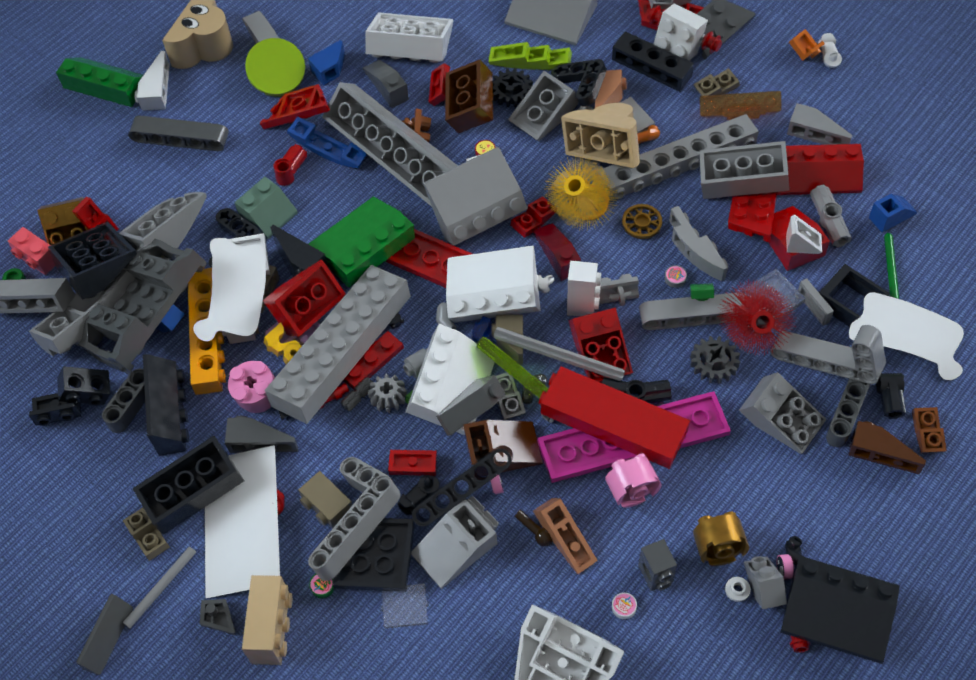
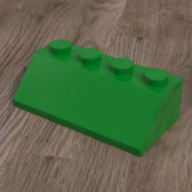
[56,57,143,107]

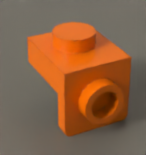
[789,29,825,61]

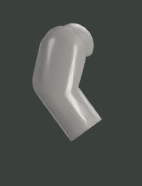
[436,302,456,330]

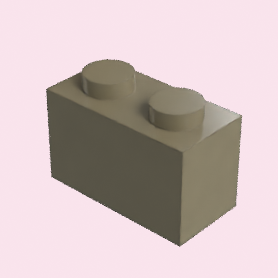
[298,471,352,529]

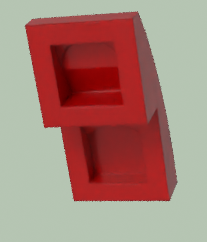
[72,197,119,231]

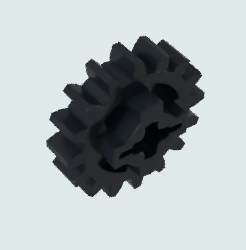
[493,68,533,107]

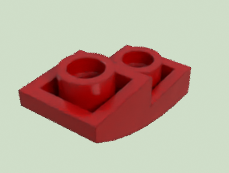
[510,196,557,238]

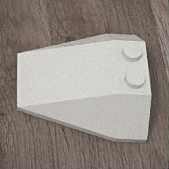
[514,605,625,680]

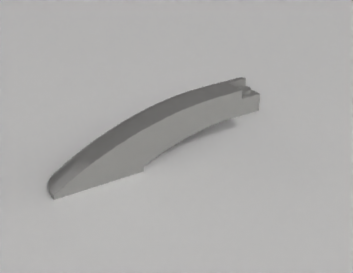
[29,192,207,356]

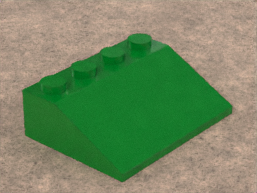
[308,196,415,288]

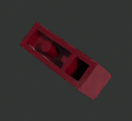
[533,223,581,281]

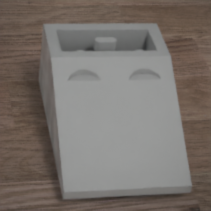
[739,372,826,454]
[411,499,497,589]

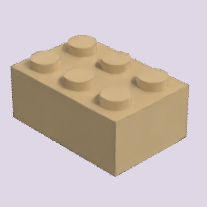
[242,575,292,665]

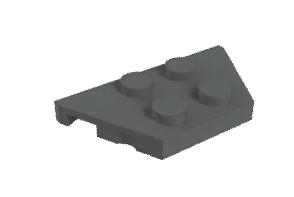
[697,0,755,60]

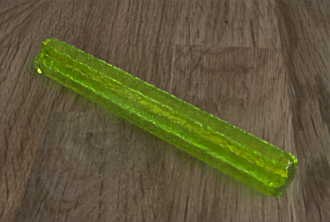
[477,337,549,398]

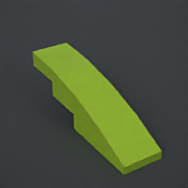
[488,42,572,70]

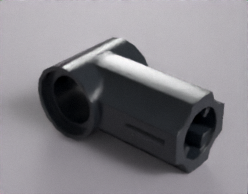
[876,373,906,419]

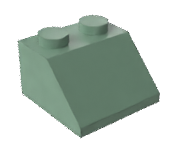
[234,177,298,239]

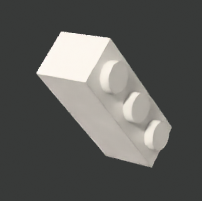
[567,261,601,317]

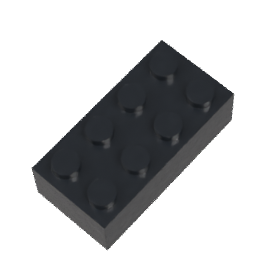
[132,436,244,535]

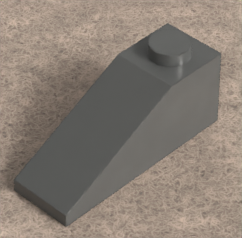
[363,59,409,108]
[436,375,506,436]
[225,416,298,453]

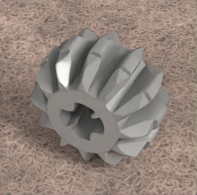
[368,373,407,413]

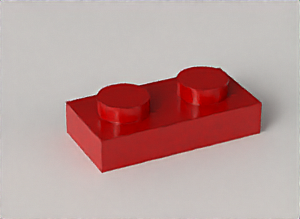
[428,63,450,106]
[388,450,437,476]

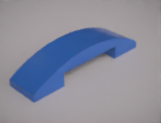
[287,117,368,168]

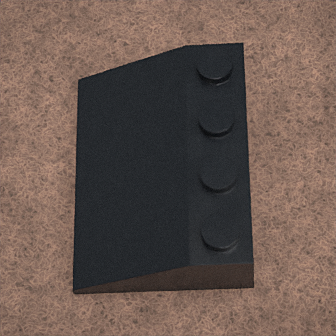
[48,222,137,300]
[780,556,900,664]

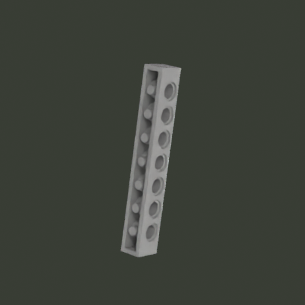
[597,114,759,201]

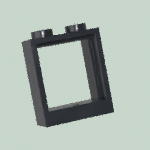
[819,264,890,327]

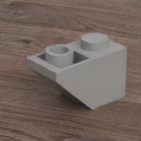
[744,556,787,609]

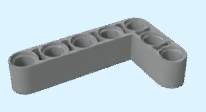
[770,325,886,384]
[308,457,400,581]

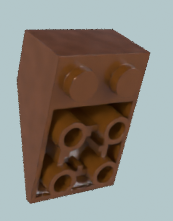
[463,420,543,477]

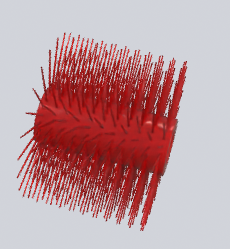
[717,279,796,356]

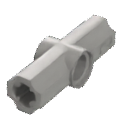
[810,185,852,247]

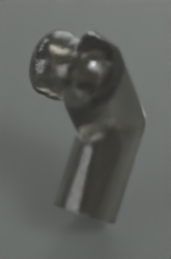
[521,373,547,404]

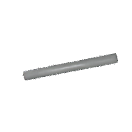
[123,546,196,629]

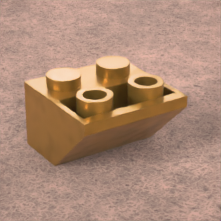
[37,197,88,245]

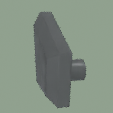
[200,599,236,635]

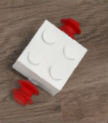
[648,4,722,61]

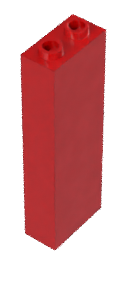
[539,366,690,469]

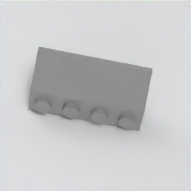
[699,141,789,199]

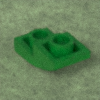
[690,283,714,301]

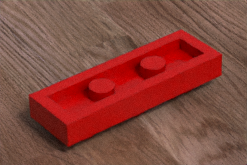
[343,331,404,390]

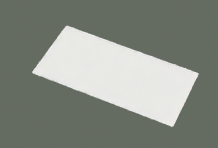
[205,445,280,598]

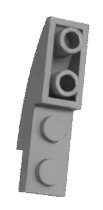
[669,206,728,281]

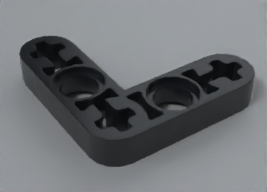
[551,59,607,106]
[208,208,261,268]

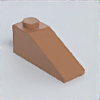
[595,70,627,108]
[533,498,598,574]

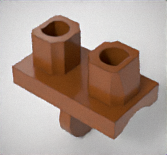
[402,108,431,142]

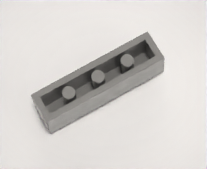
[0,278,75,313]

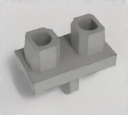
[600,274,639,306]

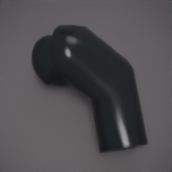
[785,536,804,565]

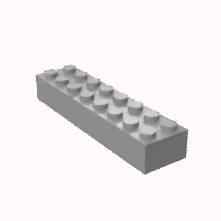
[322,82,458,207]
[265,265,411,424]

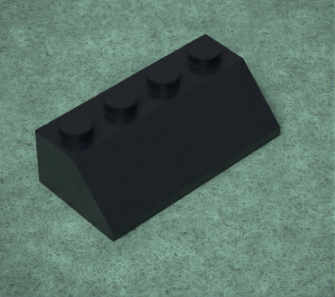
[143,354,189,456]

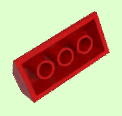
[777,144,864,195]

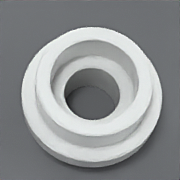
[725,577,751,602]

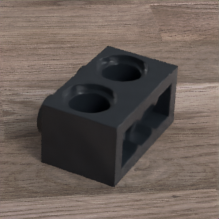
[57,366,110,406]

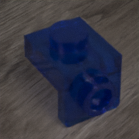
[472,316,495,355]

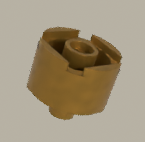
[693,512,749,566]

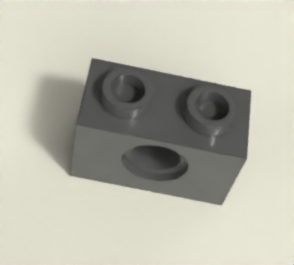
[638,539,677,591]

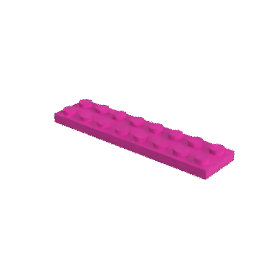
[538,391,731,483]

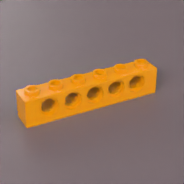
[188,268,226,395]

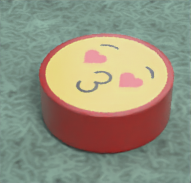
[475,140,495,156]

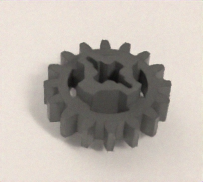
[690,336,740,384]

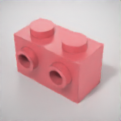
[8,227,55,275]

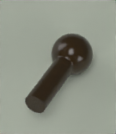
[514,509,553,546]

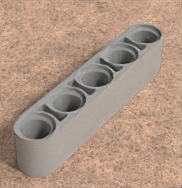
[639,293,746,330]

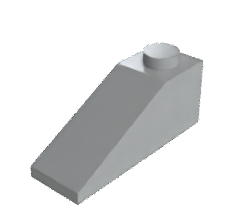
[787,103,852,145]

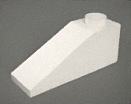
[135,51,170,111]

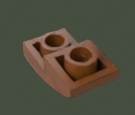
[911,407,947,453]

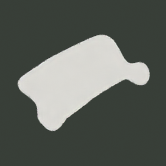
[193,238,266,342]
[849,292,964,380]

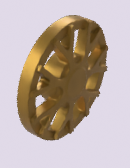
[622,204,662,239]

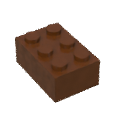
[445,59,493,134]

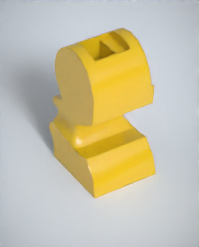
[264,322,302,364]

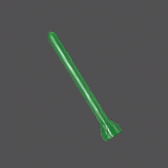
[884,233,899,299]

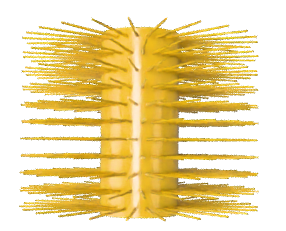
[545,155,617,231]

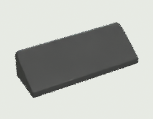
[76,594,133,675]

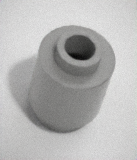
[403,348,428,378]

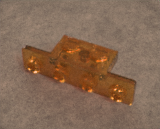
[699,91,781,120]

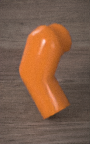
[637,125,660,144]

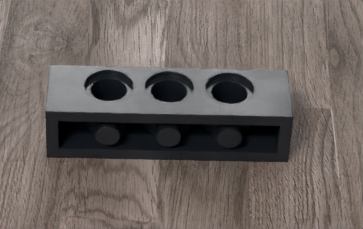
[612,31,694,92]

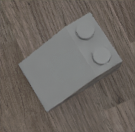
[508,71,579,141]

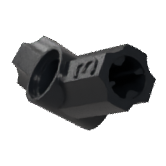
[602,377,672,403]

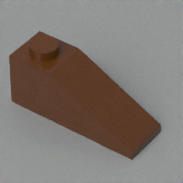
[848,421,926,474]

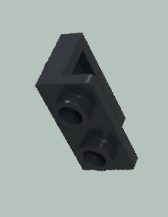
[29,393,81,426]

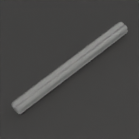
[494,327,625,381]

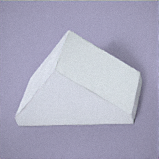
[786,215,822,254]

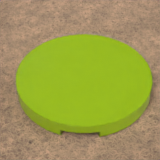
[245,38,305,97]

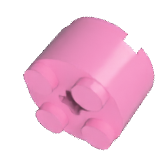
[228,361,275,413]
[605,453,662,508]

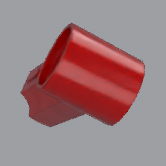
[273,144,307,186]

